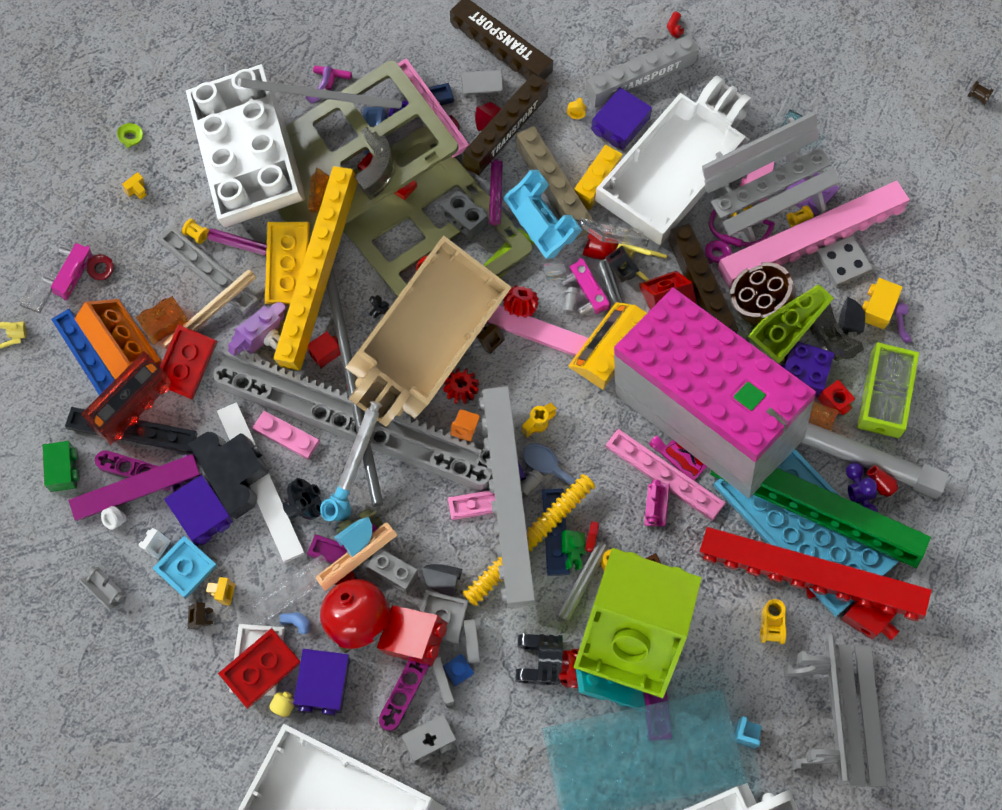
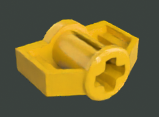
[521,403,557,438]

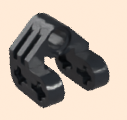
[515,634,563,685]

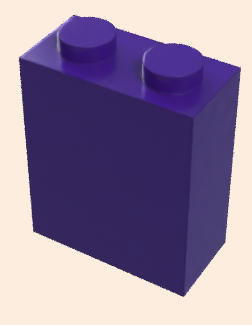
[591,87,652,150]
[164,474,233,546]
[293,649,350,716]

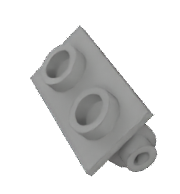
[79,566,126,611]

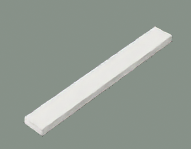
[217,402,305,563]

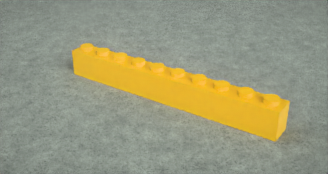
[273,166,358,371]

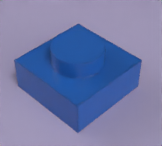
[443,654,474,687]

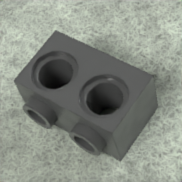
[441,190,488,241]

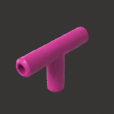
[313,65,352,90]

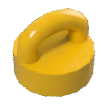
[567,97,587,119]

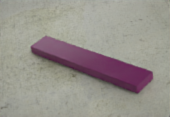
[68,454,201,521]

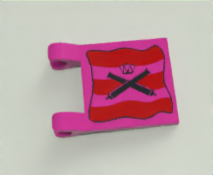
[649,436,707,480]

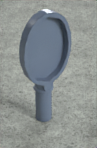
[523,443,576,486]

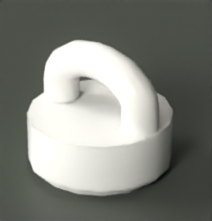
[101,506,127,530]

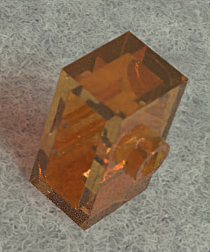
[136,296,188,345]

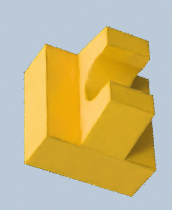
[122,172,147,200]
[206,577,236,606]

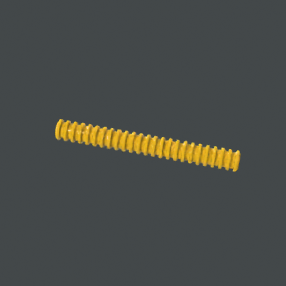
[463,474,596,607]

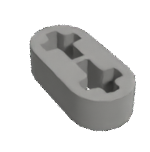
[464,619,480,663]

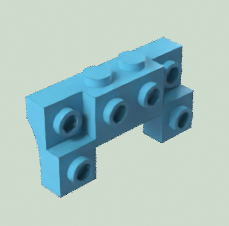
[503,170,582,259]

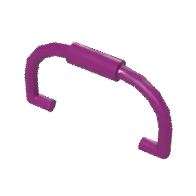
[708,209,775,248]

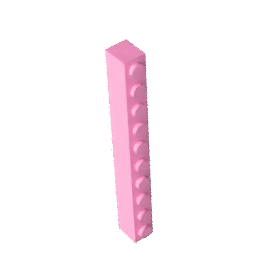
[717,181,910,288]

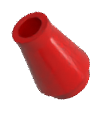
[867,465,898,497]

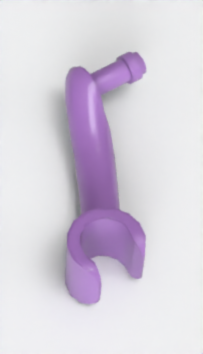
[893,303,912,343]

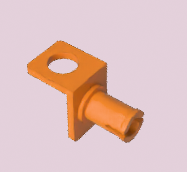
[450,409,480,442]

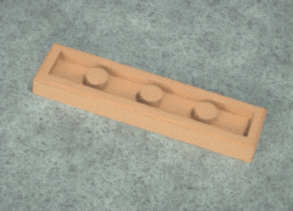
[316,523,397,591]

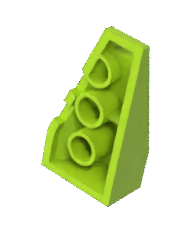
[748,284,834,364]

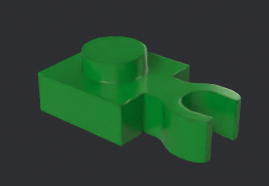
[561,530,585,571]

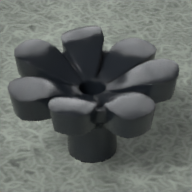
[369,295,389,318]

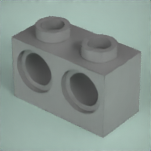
[367,549,418,595]

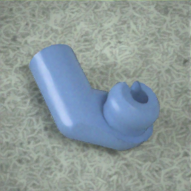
[280,612,311,634]

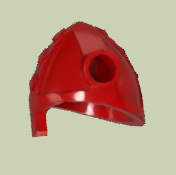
[559,649,579,688]

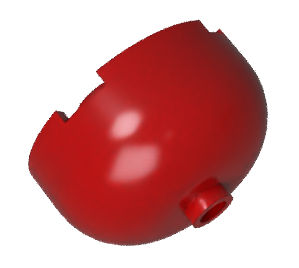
[320,579,391,649]

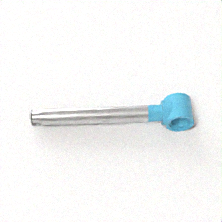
[320,401,382,521]

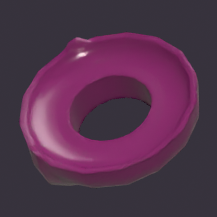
[705,240,731,264]

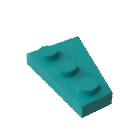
[576,669,646,712]

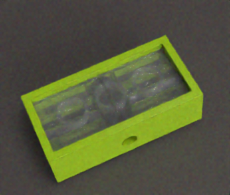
[857,342,919,439]

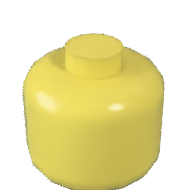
[269,691,295,717]

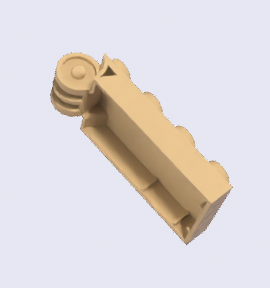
[345,235,511,427]

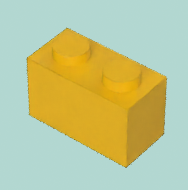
[862,278,903,330]

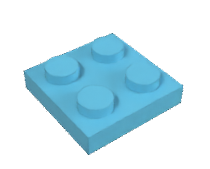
[152,536,217,599]

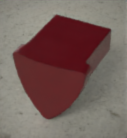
[475,102,501,131]

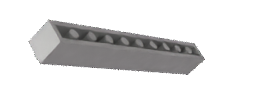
[479,386,535,608]

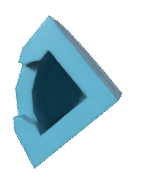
[334,517,372,557]

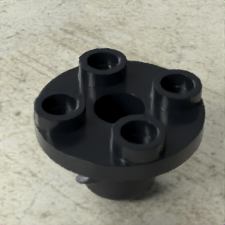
[282,478,322,520]

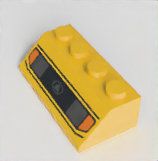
[568,302,647,390]

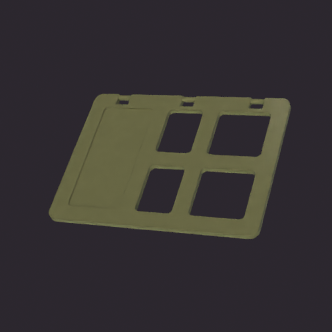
[277,61,459,242]
[343,127,532,297]

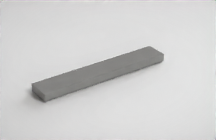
[157,226,260,316]

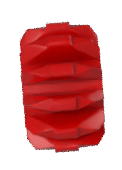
[503,285,539,318]
[443,367,479,404]

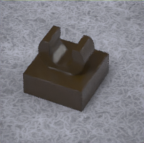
[477,323,505,354]
[187,602,213,630]

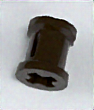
[967,81,994,106]

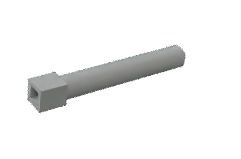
[801,422,949,499]

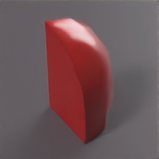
[583,228,619,260]

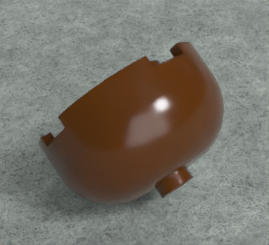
[730,262,796,325]

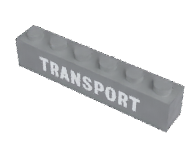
[585,35,699,108]

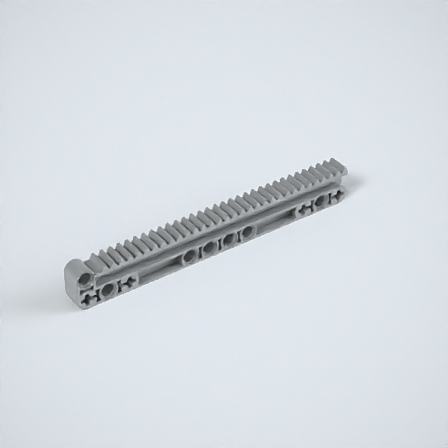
[213,347,493,491]

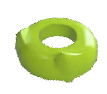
[117,123,143,148]

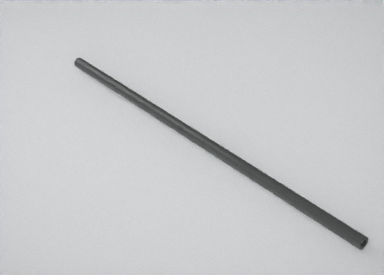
[327,266,383,507]

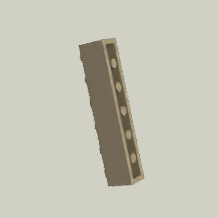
[516,126,593,240]

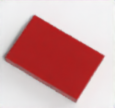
[153,324,218,400]
[218,628,301,709]

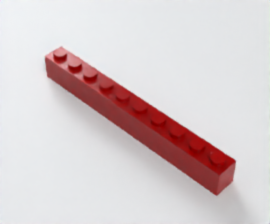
[699,527,932,621]

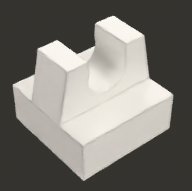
[139,528,171,560]

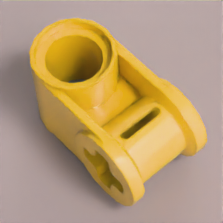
[760,599,786,645]

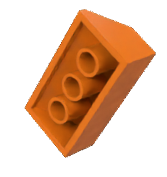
[74,299,161,382]

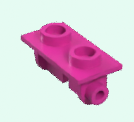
[644,480,670,527]

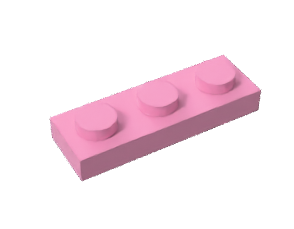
[252,411,320,460]

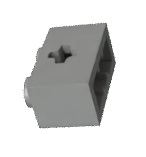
[401,714,456,765]

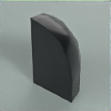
[837,297,865,336]
[423,564,463,596]

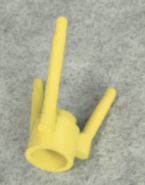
[617,240,668,281]
[0,321,27,349]

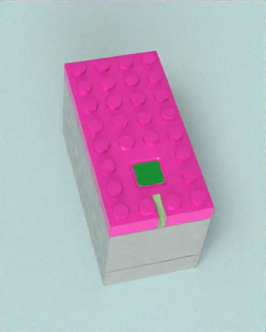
[614,288,816,499]

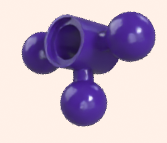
[846,463,879,513]

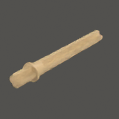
[163,270,256,349]

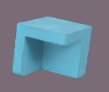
[733,716,762,749]

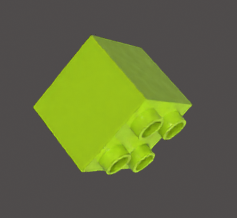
[573,548,702,698]

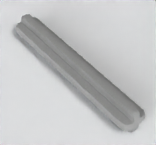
[558,541,608,622]

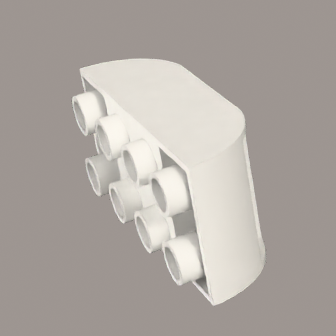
[186,64,305,227]

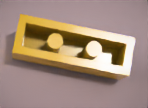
[574,144,623,211]

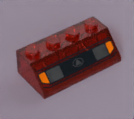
[81,351,171,445]

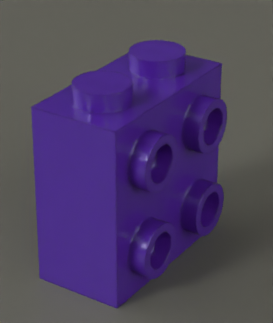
[780,341,834,398]

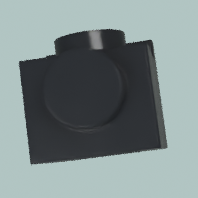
[605,246,639,283]

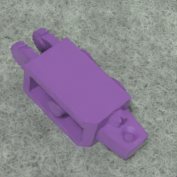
[228,302,286,356]

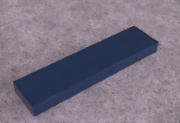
[542,488,570,576]

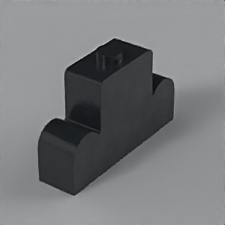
[188,432,269,519]

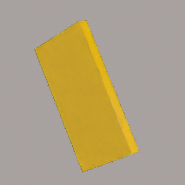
[265,222,310,305]

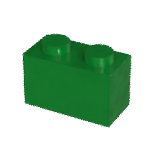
[42,441,80,492]

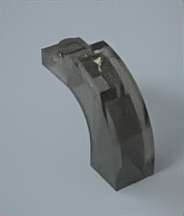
[354,127,396,200]
[809,304,864,361]

